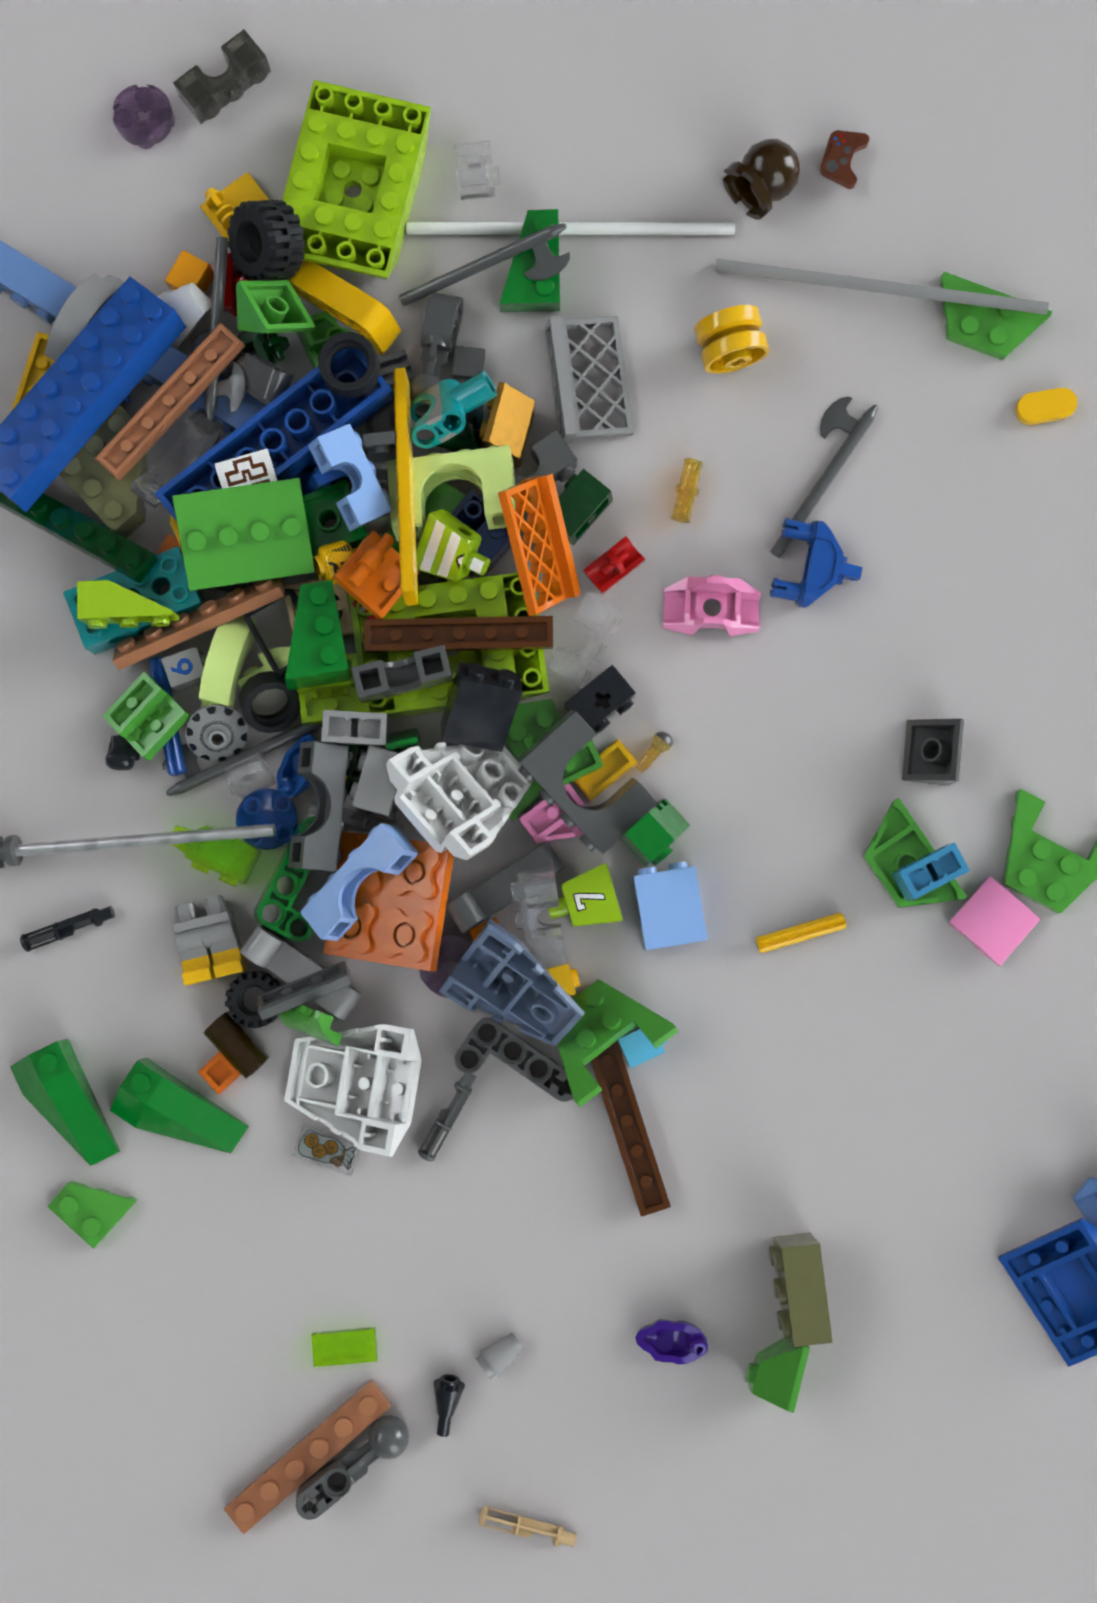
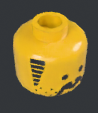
[313,540,356,585]

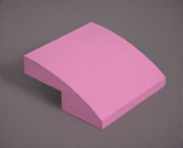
[949,876,1040,967]

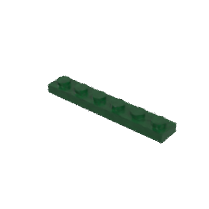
[0,492,158,583]

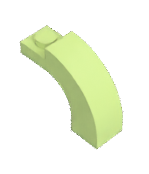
[199,615,257,709]

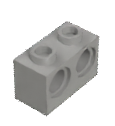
[321,710,387,747]

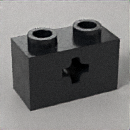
[564,664,636,734]

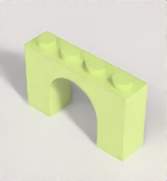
[387,445,516,541]

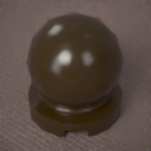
[723,139,800,220]

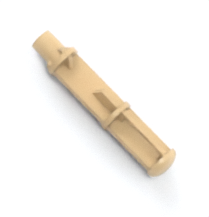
[479,1506,576,1547]

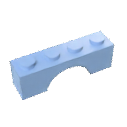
[300,823,419,941]

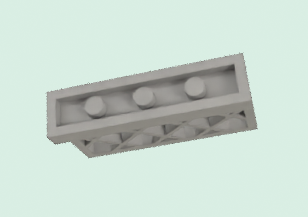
[545,316,634,443]

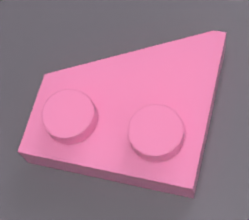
[518,783,585,843]

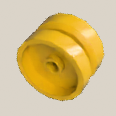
[694,305,770,374]

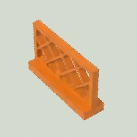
[498,473,581,616]

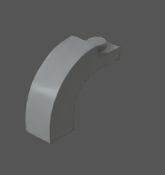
[44,273,124,361]

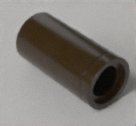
[203,1012,269,1079]

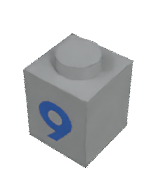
[161,647,208,692]

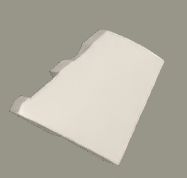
[157,282,212,350]

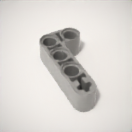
[240,925,362,1021]

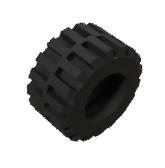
[227,200,305,281]

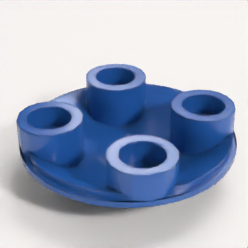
[236,788,298,850]

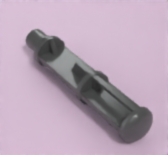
[418,1073,477,1161]

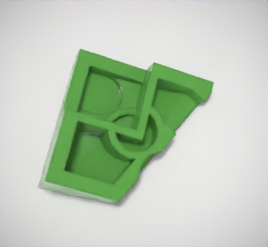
[279,1005,343,1046]

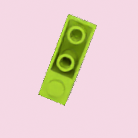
[77,580,179,629]

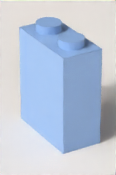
[632,861,708,950]

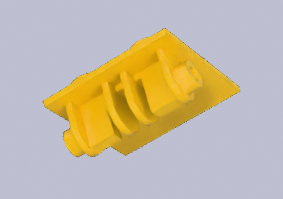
[200,172,269,241]

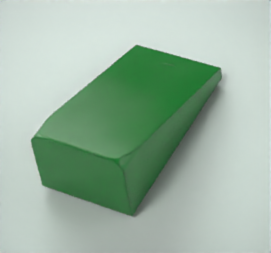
[386,728,422,753]

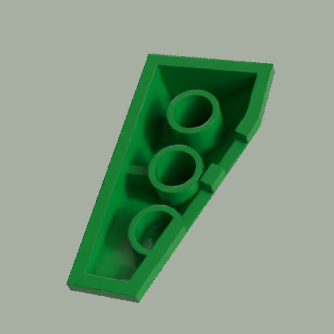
[10,1039,120,1166]
[110,1058,249,1153]

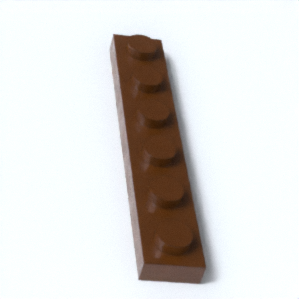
[364,616,553,653]
[591,1041,671,1217]

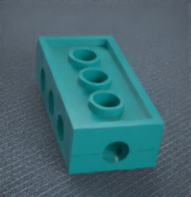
[63,546,205,655]

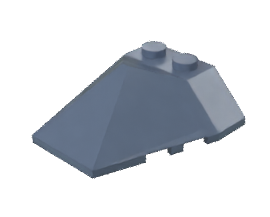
[439,919,585,1046]

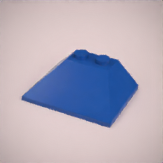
[998,1218,1097,1367]

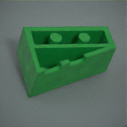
[499,209,560,312]
[285,580,350,691]

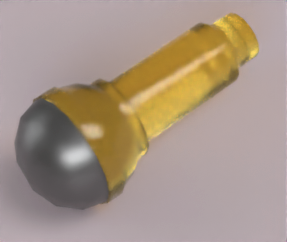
[635,731,673,773]

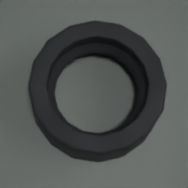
[318,332,380,398]
[239,671,300,733]

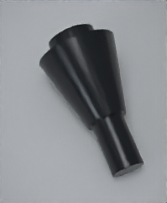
[433,1374,465,1437]

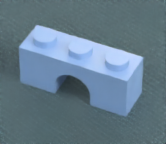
[308,424,392,532]

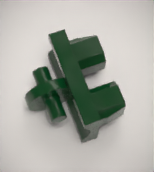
[236,331,290,365]

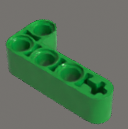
[254,816,315,942]

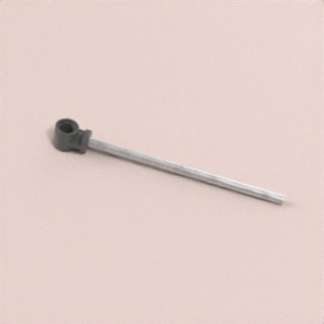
[0,824,276,868]

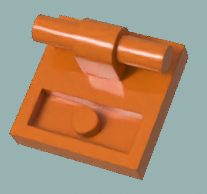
[332,530,420,619]

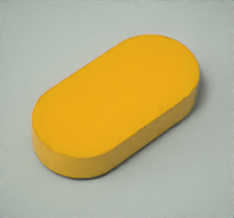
[1015,388,1078,425]

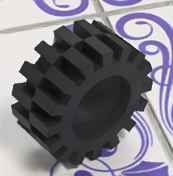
[225,971,280,1028]

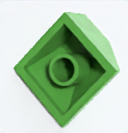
[745,1338,810,1413]

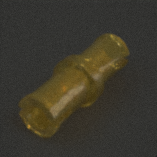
[671,458,703,523]

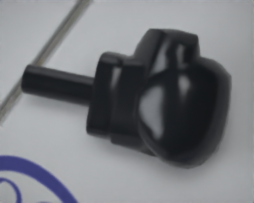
[105,734,140,771]

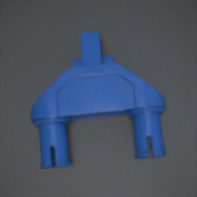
[770,518,863,608]

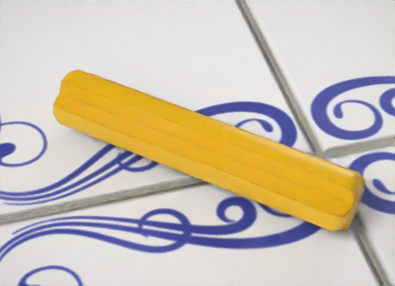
[756,913,846,953]

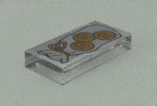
[292,1124,361,1177]

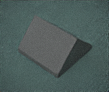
[902,718,964,786]

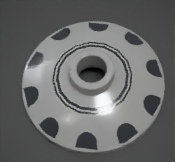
[185,704,248,762]

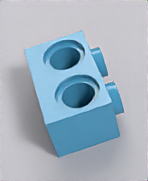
[891,842,970,901]

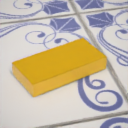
[573,739,638,802]

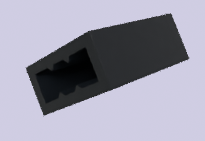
[440,662,523,752]

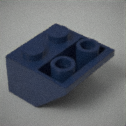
[451,489,511,578]

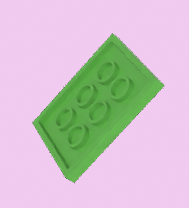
[172,478,315,591]

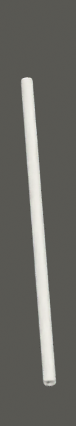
[406,222,735,235]

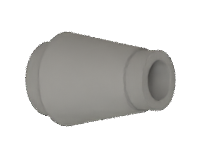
[475,1333,523,1380]

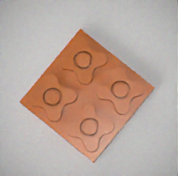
[323,831,454,972]

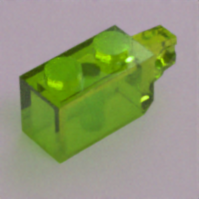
[172,826,262,887]

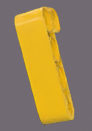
[288,260,402,356]

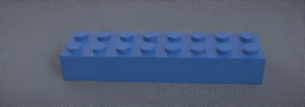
[0,276,186,512]
[154,348,394,522]

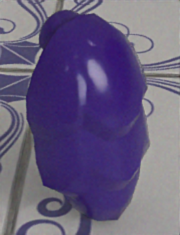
[635,1319,708,1364]

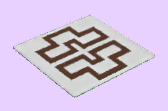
[215,449,277,489]

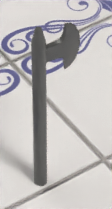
[399,223,570,306]
[205,237,246,422]
[770,397,878,558]
[162,723,322,796]

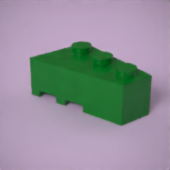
[621,798,690,867]

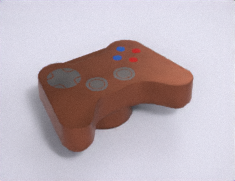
[820,130,869,189]

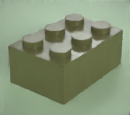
[769,1232,833,1347]

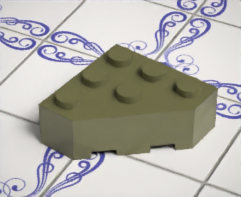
[59,405,148,538]

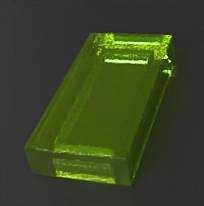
[311,1327,378,1367]

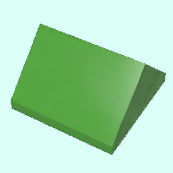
[236,280,316,333]

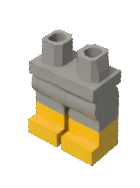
[172,895,248,986]

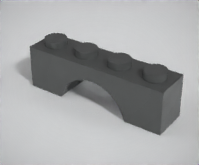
[288,741,350,872]

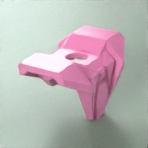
[663,575,761,637]

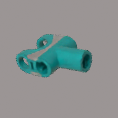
[411,371,497,449]

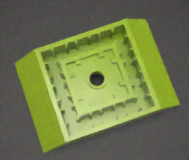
[282,80,431,280]
[349,571,550,717]

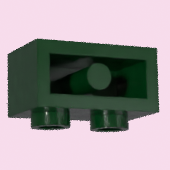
[558,468,613,546]

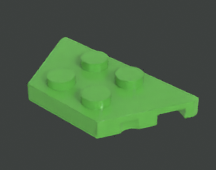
[939,271,1052,360]
[862,798,967,908]

